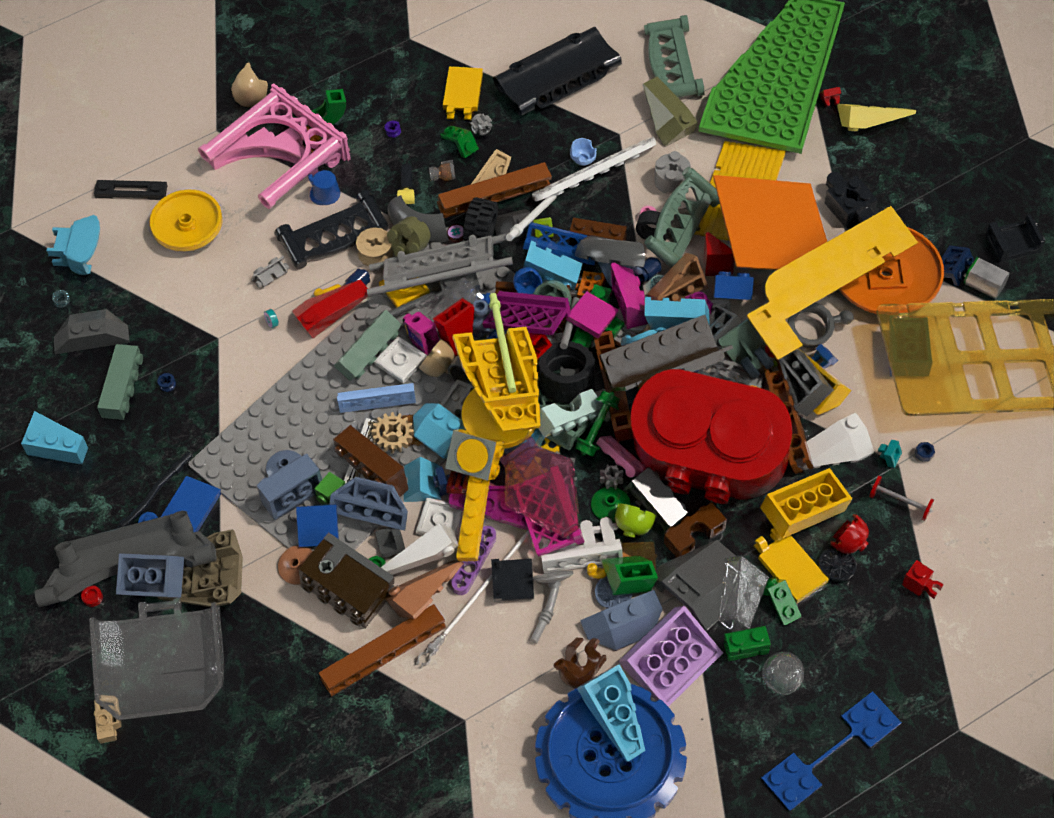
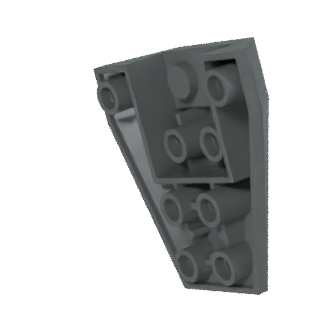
[654,540,747,631]

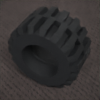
[463,197,498,241]

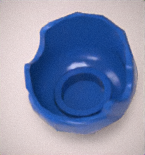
[513,267,543,294]

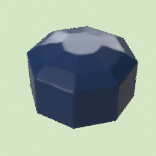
[915,442,935,462]

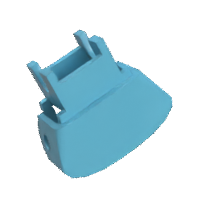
[47,215,100,275]

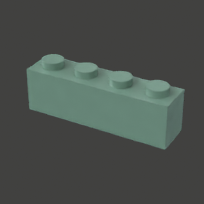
[333,310,402,381]
[97,344,143,420]

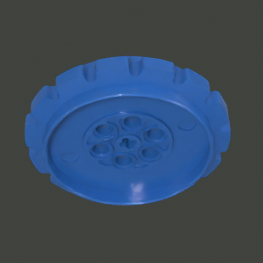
[535,684,687,818]

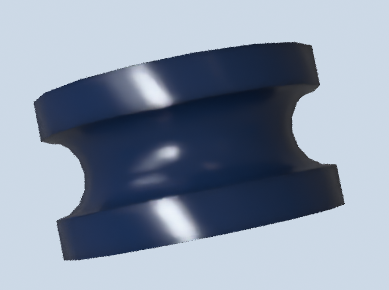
[157,373,176,392]

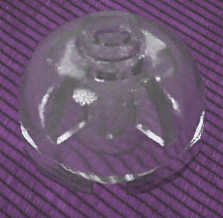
[762,651,804,695]

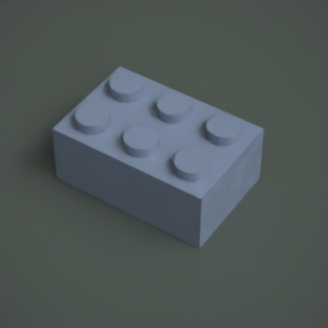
[257,453,322,520]
[116,554,184,598]

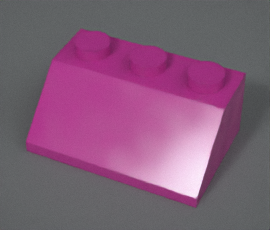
[611,263,648,329]

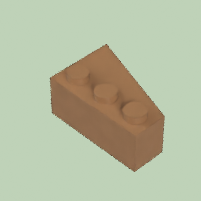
[647,253,709,302]

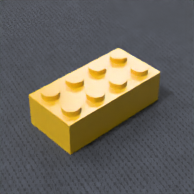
[760,468,852,539]

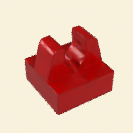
[819,87,841,107]

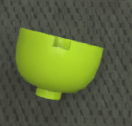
[615,503,656,538]

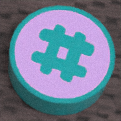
[264,309,279,328]

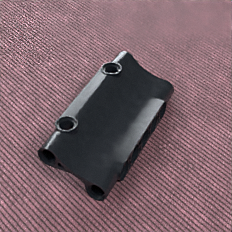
[493,27,622,116]

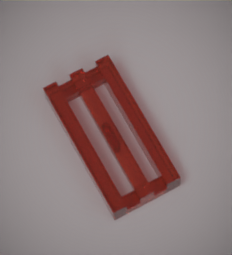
[446,470,469,494]

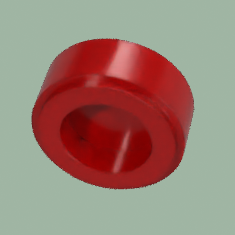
[81,586,103,607]

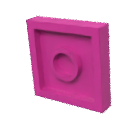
[566,291,618,338]

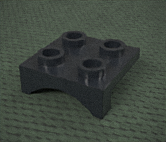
[491,559,534,602]

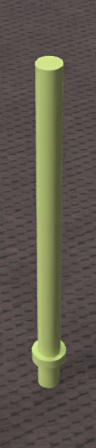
[489,293,516,393]

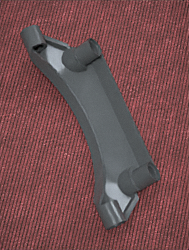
[35,511,217,607]

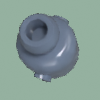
[472,299,494,338]

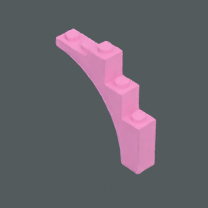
[208,127,319,176]

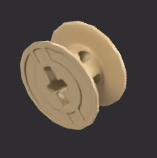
[356,228,394,267]

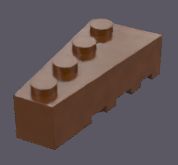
[333,425,409,497]

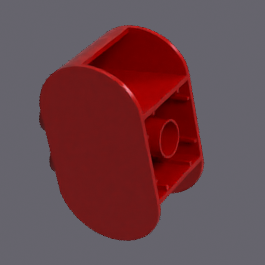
[631,369,792,504]

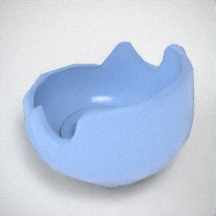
[570,138,596,166]

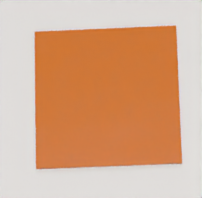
[713,175,827,270]

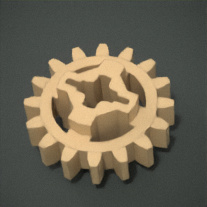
[371,412,414,454]

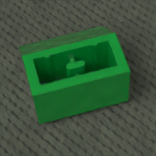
[601,556,658,595]

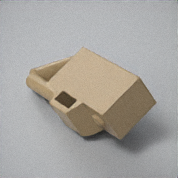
[94,697,121,744]

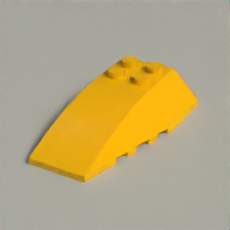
[452,327,541,433]

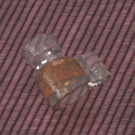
[429,160,456,181]

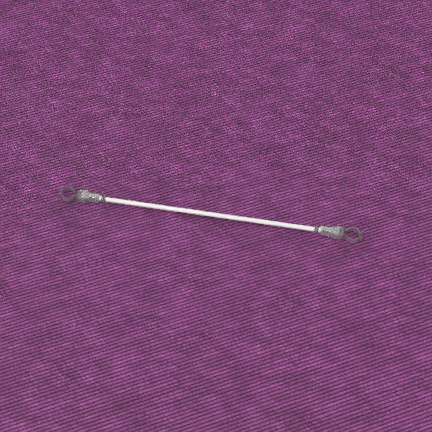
[416,474,577,666]

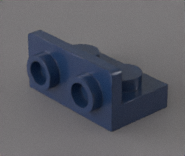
[942,245,974,286]

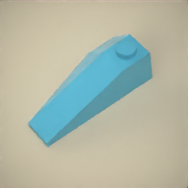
[577,664,645,762]

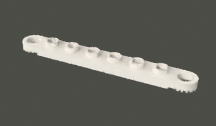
[532,137,656,201]

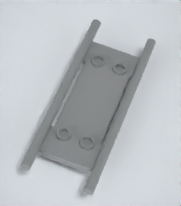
[367,233,513,296]

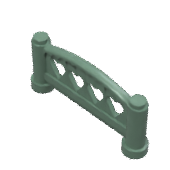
[644,15,705,97]
[644,167,720,268]

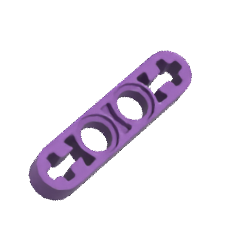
[452,526,496,595]

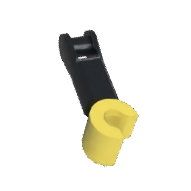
[397,164,415,204]

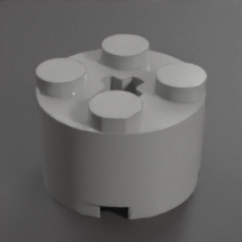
[655,151,691,194]

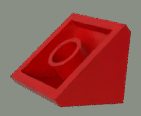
[704,232,735,276]

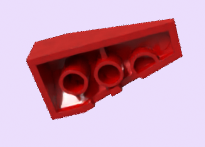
[292,279,368,338]

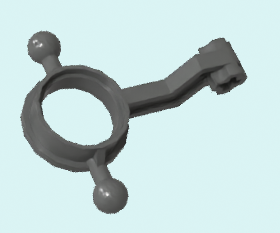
[788,302,854,348]

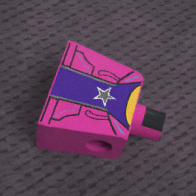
[402,312,439,356]

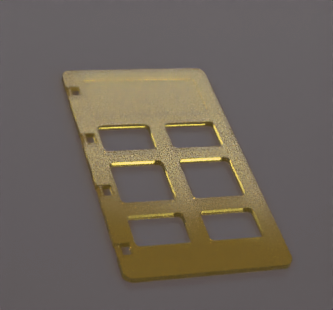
[876,299,1054,416]

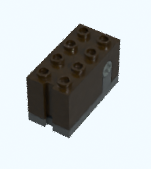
[299,532,394,629]

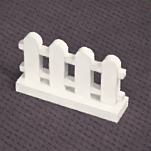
[540,517,623,574]

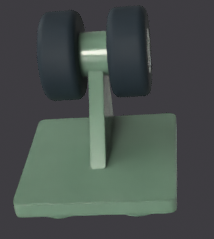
[718,318,774,379]

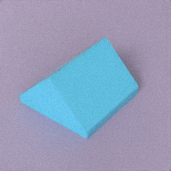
[404,457,441,502]

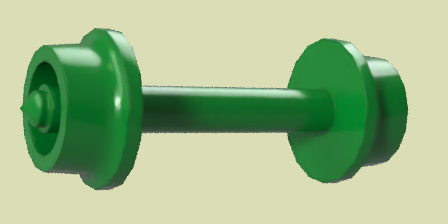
[575,391,621,457]

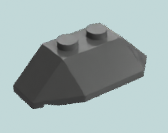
[54,309,130,354]

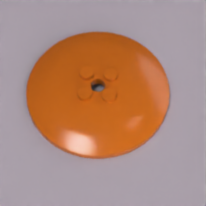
[839,227,944,316]

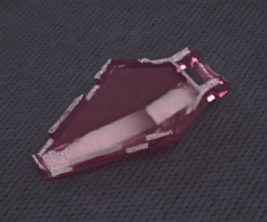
[500,436,580,538]

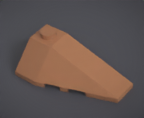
[385,560,464,619]

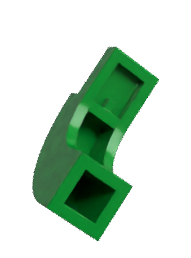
[292,89,346,128]

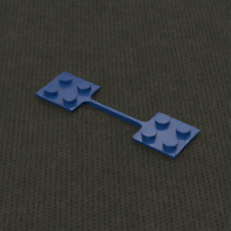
[761,691,902,811]

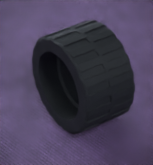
[537,341,595,404]

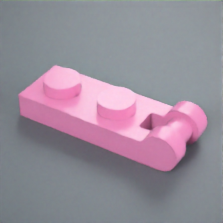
[597,436,646,477]

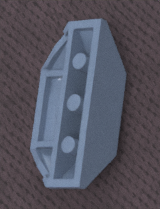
[330,477,408,531]
[580,590,663,650]

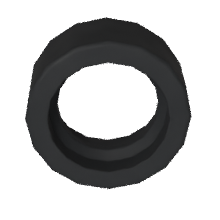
[636,211,672,241]

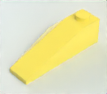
[837,104,916,131]

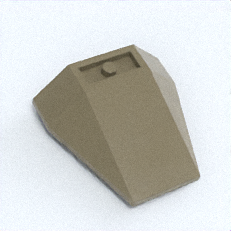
[157,529,243,607]

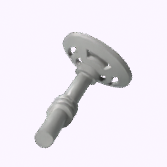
[530,571,573,644]

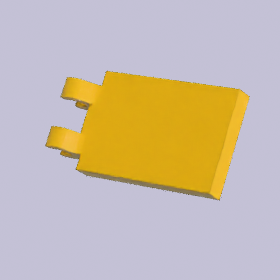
[443,66,483,120]
[754,528,829,604]

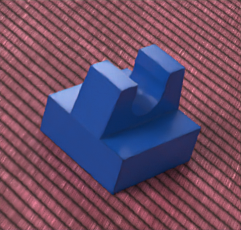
[812,344,838,369]

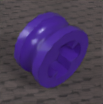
[385,121,401,138]

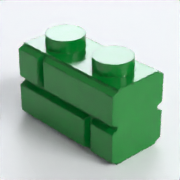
[723,626,771,661]

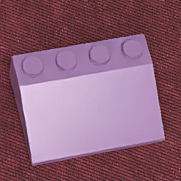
[618,606,723,707]

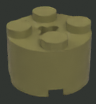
[387,216,431,257]

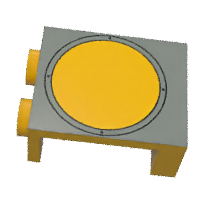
[445,429,504,481]

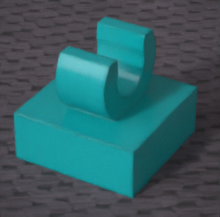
[878,439,902,468]

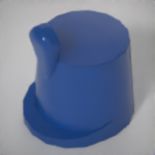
[308,170,341,205]

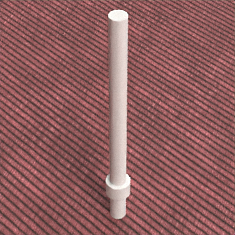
[506,194,557,241]

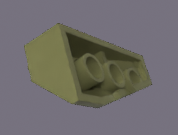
[643,76,698,147]

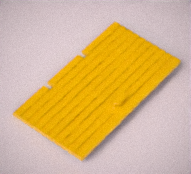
[694,141,786,241]

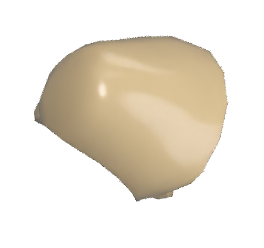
[231,63,268,107]

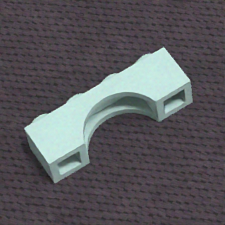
[538,389,603,438]

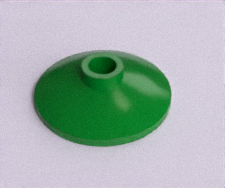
[591,487,630,523]

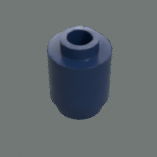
[634,257,662,282]
[343,268,370,286]

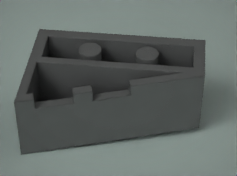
[705,303,742,369]
[623,467,688,531]

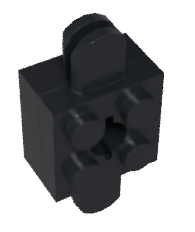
[824,172,878,228]

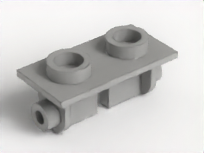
[252,256,290,288]

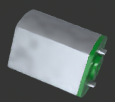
[964,257,1010,299]

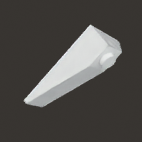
[796,413,874,470]
[381,523,459,575]

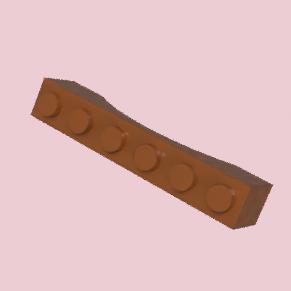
[593,330,633,442]

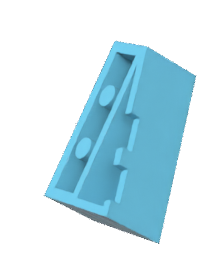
[523,241,582,290]
[645,297,709,332]
[21,411,88,464]

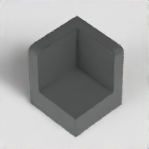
[375,527,405,558]

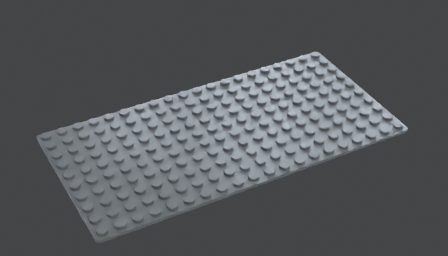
[188,227,578,551]

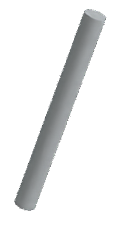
[560,297,580,349]

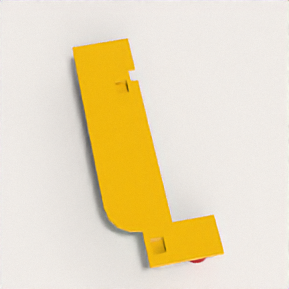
[746,206,918,360]

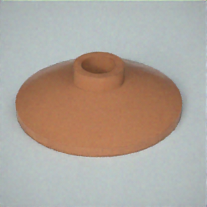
[278,545,313,585]

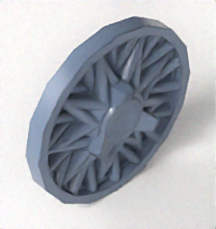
[595,576,633,609]

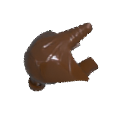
[553,637,607,689]

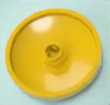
[150,189,223,251]
[461,388,536,449]

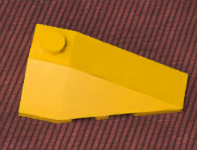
[798,348,852,415]

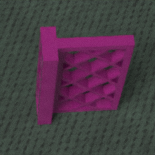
[483,291,571,335]

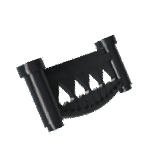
[274,190,389,269]

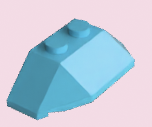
[413,403,465,459]

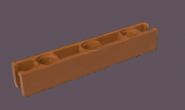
[437,162,552,218]
[763,358,814,474]
[319,604,446,697]

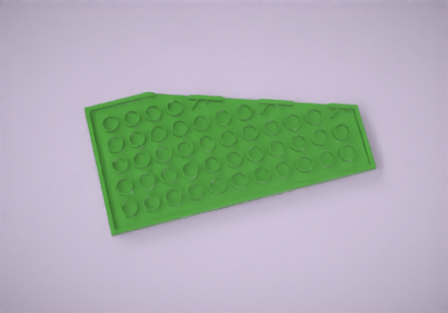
[698,0,845,154]

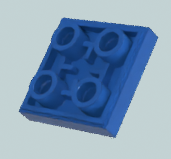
[296,504,339,547]

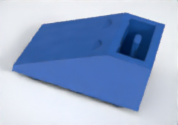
[714,272,754,300]

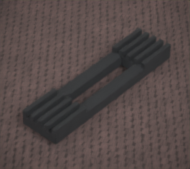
[94,180,168,200]

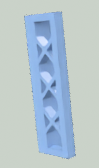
[337,383,416,413]

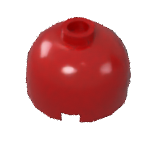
[830,514,869,554]

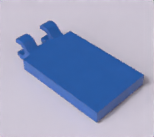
[161,476,221,532]

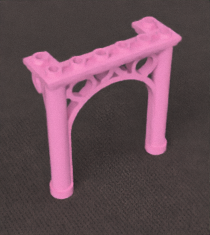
[198,83,350,209]

